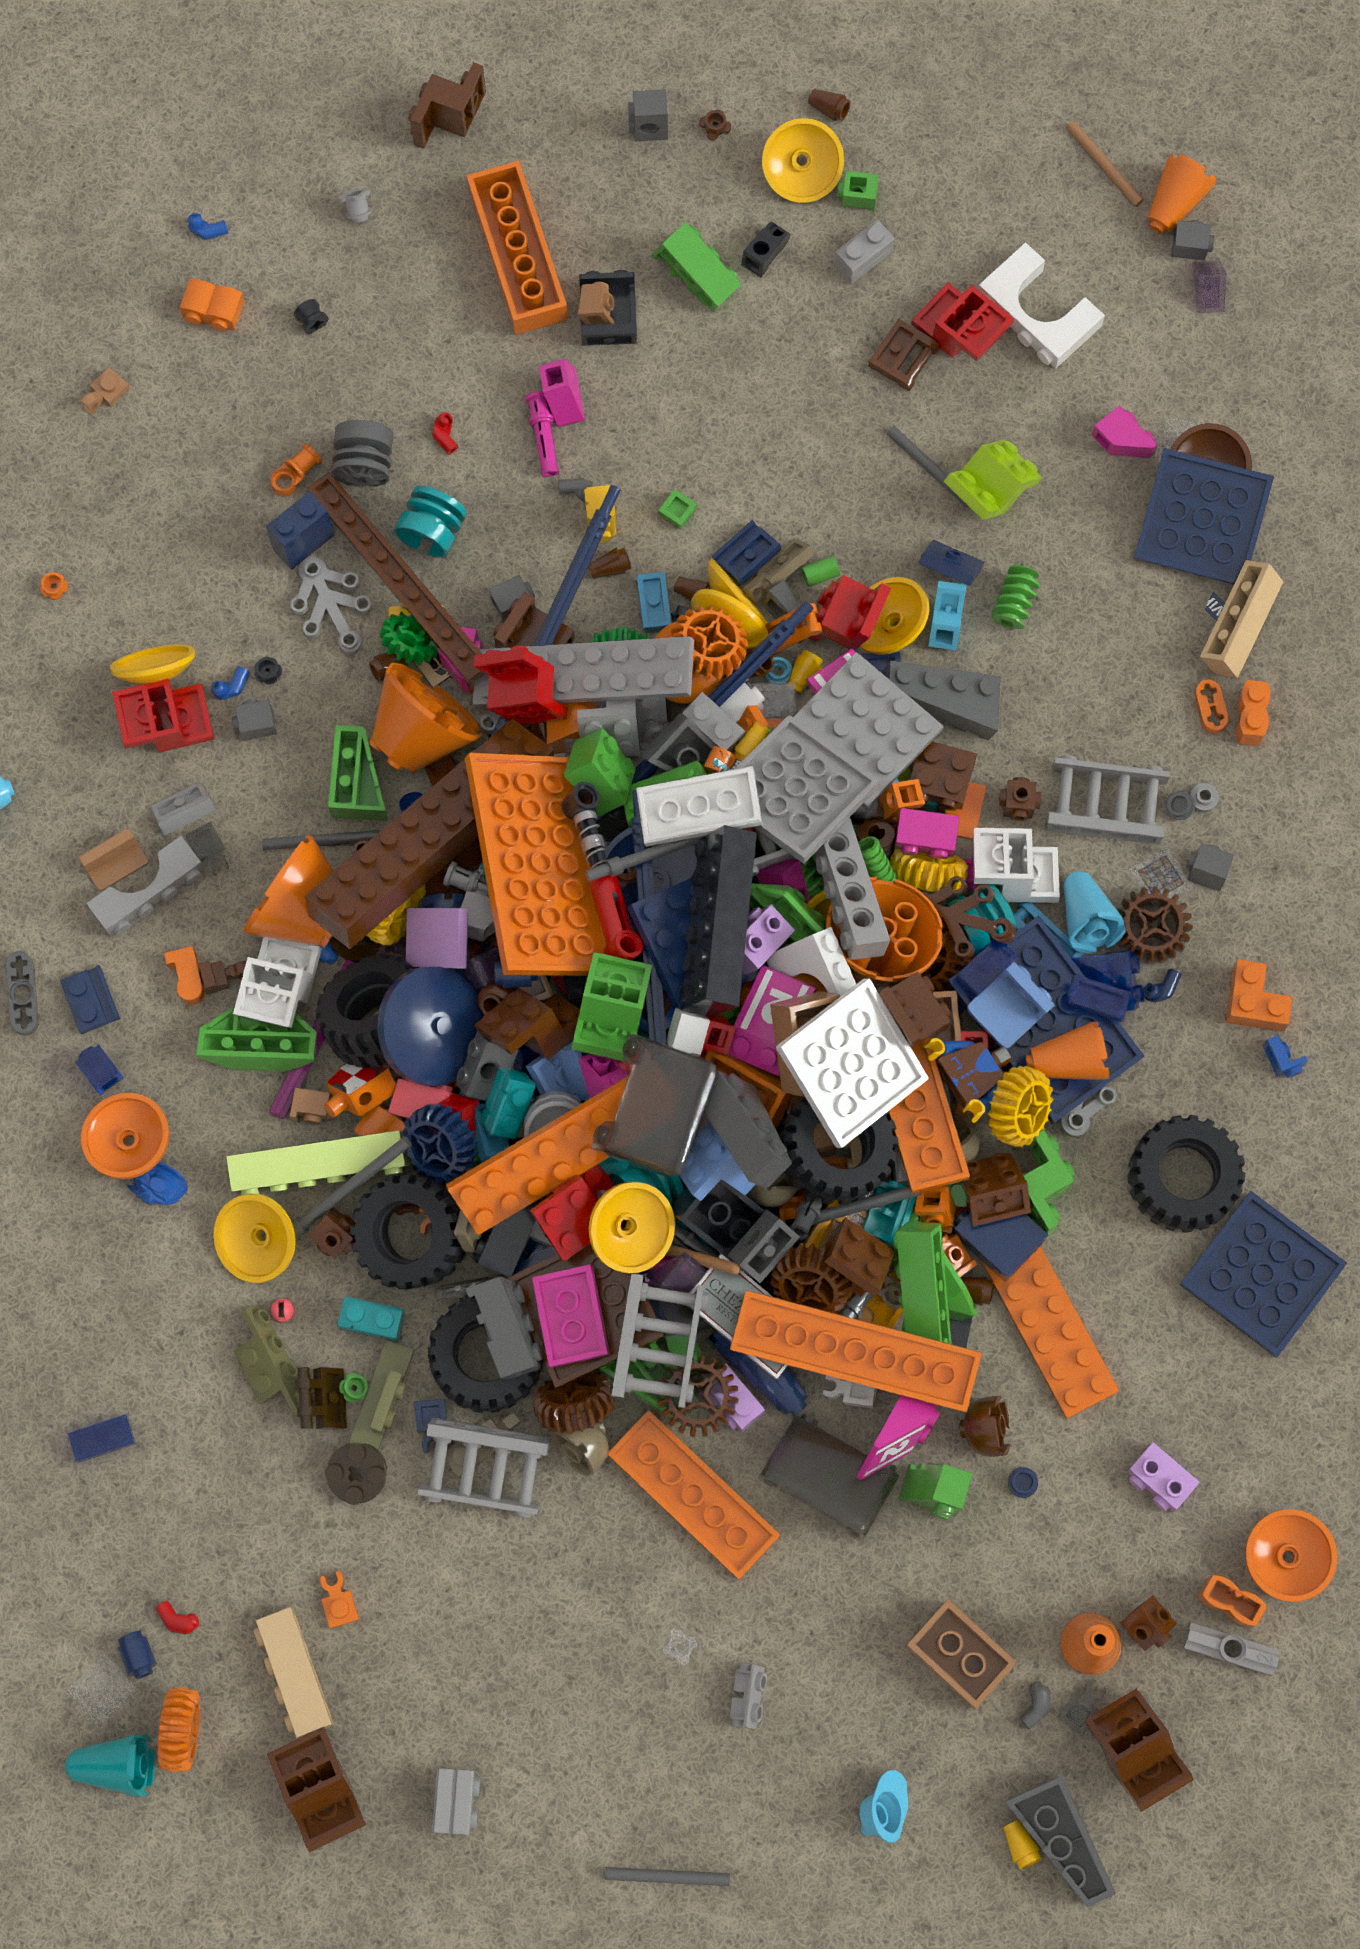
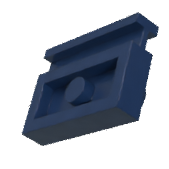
[712,520,781,586]
[60,965,121,1034]

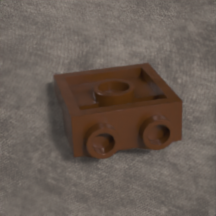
[910,741,977,811]

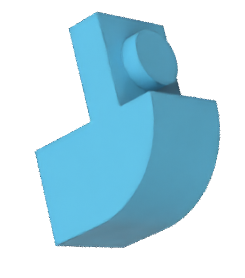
[928,581,967,651]

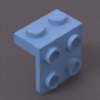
[967,962,1055,1049]

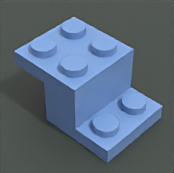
[526,1039,590,1101]
[672,1122,755,1201]

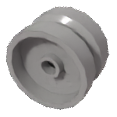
[524,1091,582,1138]

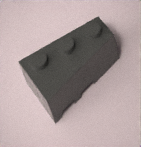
[466,1277,543,1380]

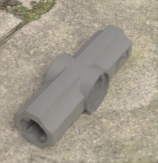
[1183,1623,1280,1676]

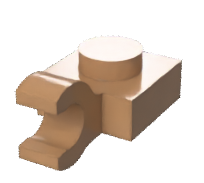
[81,367,130,415]

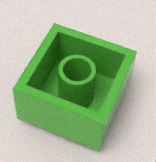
[564,728,636,817]

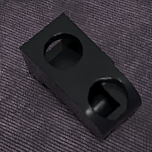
[741,221,790,278]

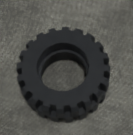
[316,955,414,1068]
[779,1097,899,1204]
[1127,1115,1246,1233]
[350,1174,465,1290]
[428,1297,544,1413]

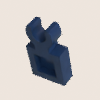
[414,1399,447,1454]

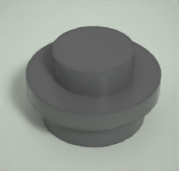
[1166,791,1195,820]

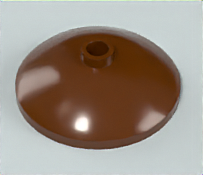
[1170,423,1252,470]

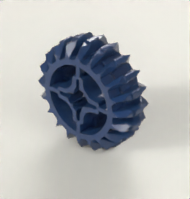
[401,1103,478,1184]

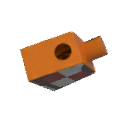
[324,1063,396,1118]

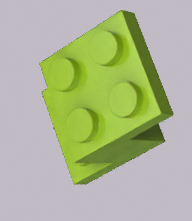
[943,440,1043,520]

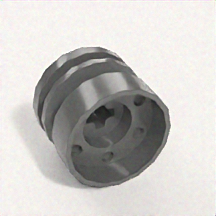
[331,420,393,487]

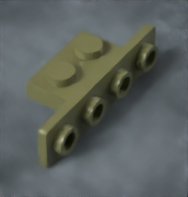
[233,1305,314,1416]
[349,1341,414,1450]

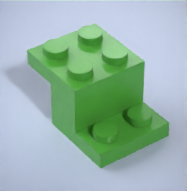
[571,952,652,1063]
[1023,1130,1075,1237]

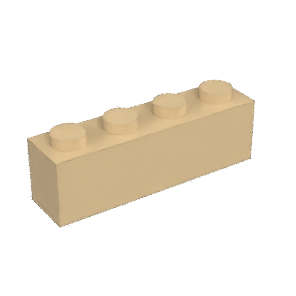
[1200,560,1284,678]
[254,1607,334,1738]

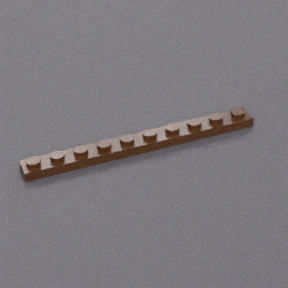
[307,472,485,685]

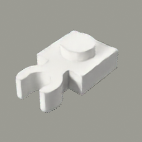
[823,1375,877,1409]

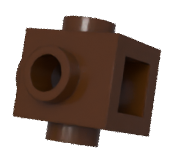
[999,777,1041,821]
[308,1207,356,1259]
[1120,1595,1177,1651]

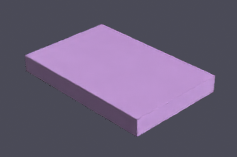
[406,908,468,969]

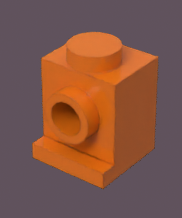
[915,1186,956,1229]
[942,1233,977,1277]

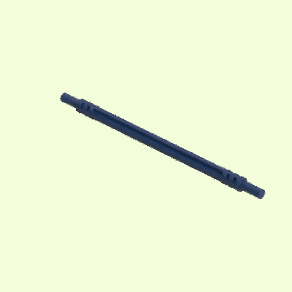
[490,485,621,737]
[595,601,814,825]
[631,790,670,1080]

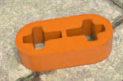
[1194,679,1228,734]

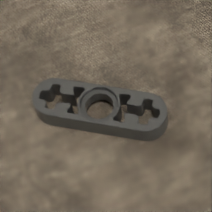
[6,951,39,1036]

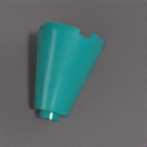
[65,1733,155,1797]

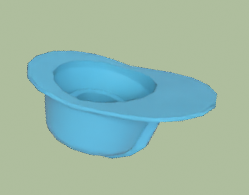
[859,1770,908,1843]

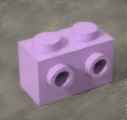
[743,904,795,975]
[702,1364,765,1433]
[1127,1442,1200,1512]

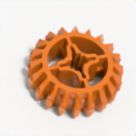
[670,604,748,681]
[157,1687,201,1773]

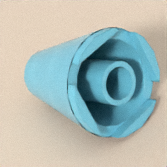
[1063,872,1126,953]

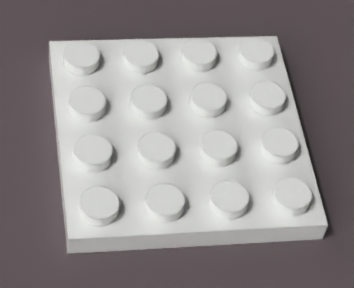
[776,978,929,1148]

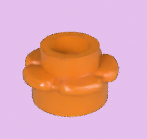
[40,572,68,600]

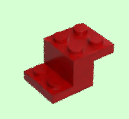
[911,282,1014,362]
[808,575,892,651]
[473,646,567,725]
[112,679,215,753]
[529,1164,615,1261]

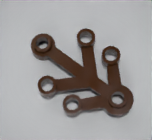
[922,876,1016,959]

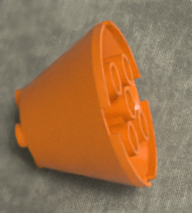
[369,663,482,773]
[243,834,334,948]
[826,877,943,989]

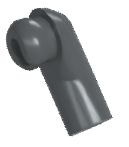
[558,478,593,503]
[1020,1682,1051,1729]

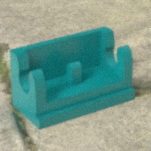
[863,1180,917,1249]

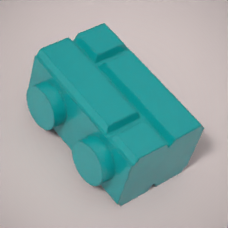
[480,1067,536,1139]
[338,1296,405,1342]

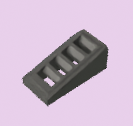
[762,580,806,644]

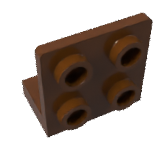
[960,1153,1031,1227]

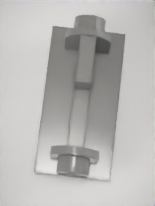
[729,1663,767,1729]

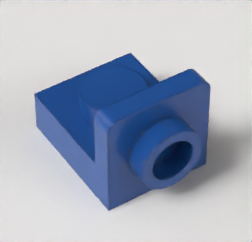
[1263,1035,1308,1078]

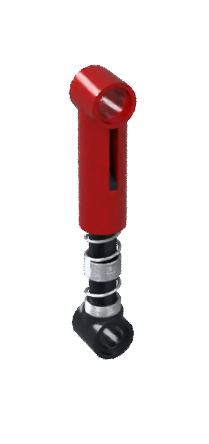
[561,782,643,961]

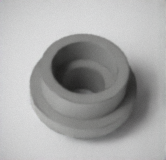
[1190,783,1219,812]

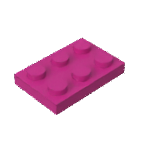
[532,1264,610,1368]

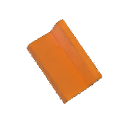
[945,782,986,839]

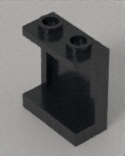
[579,270,637,346]

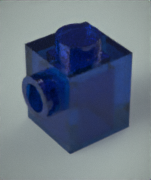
[75,1044,124,1095]

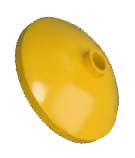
[762,118,844,203]
[707,558,768,625]
[859,577,929,655]
[691,589,768,650]
[110,644,196,685]
[589,1182,675,1273]
[213,1194,295,1283]

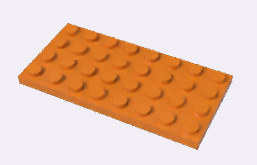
[465,753,606,976]

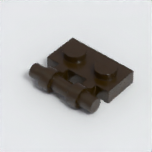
[295,1367,347,1430]

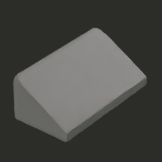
[150,781,216,836]

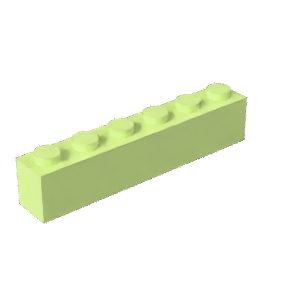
[226,1130,411,1195]

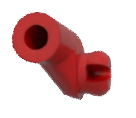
[432,412,459,455]
[155,1600,199,1635]

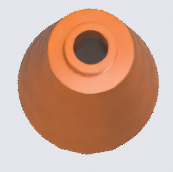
[1147,153,1217,234]
[1025,1021,1109,1080]
[1061,1613,1122,1675]

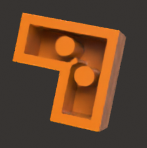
[1226,959,1293,1032]

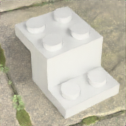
[973,828,1060,903]
[233,937,322,1028]

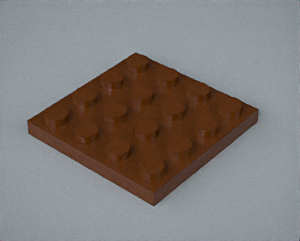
[507,1243,666,1389]

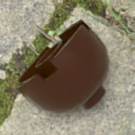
[959,1395,1010,1457]

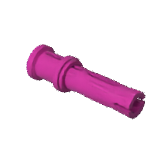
[525,391,559,477]

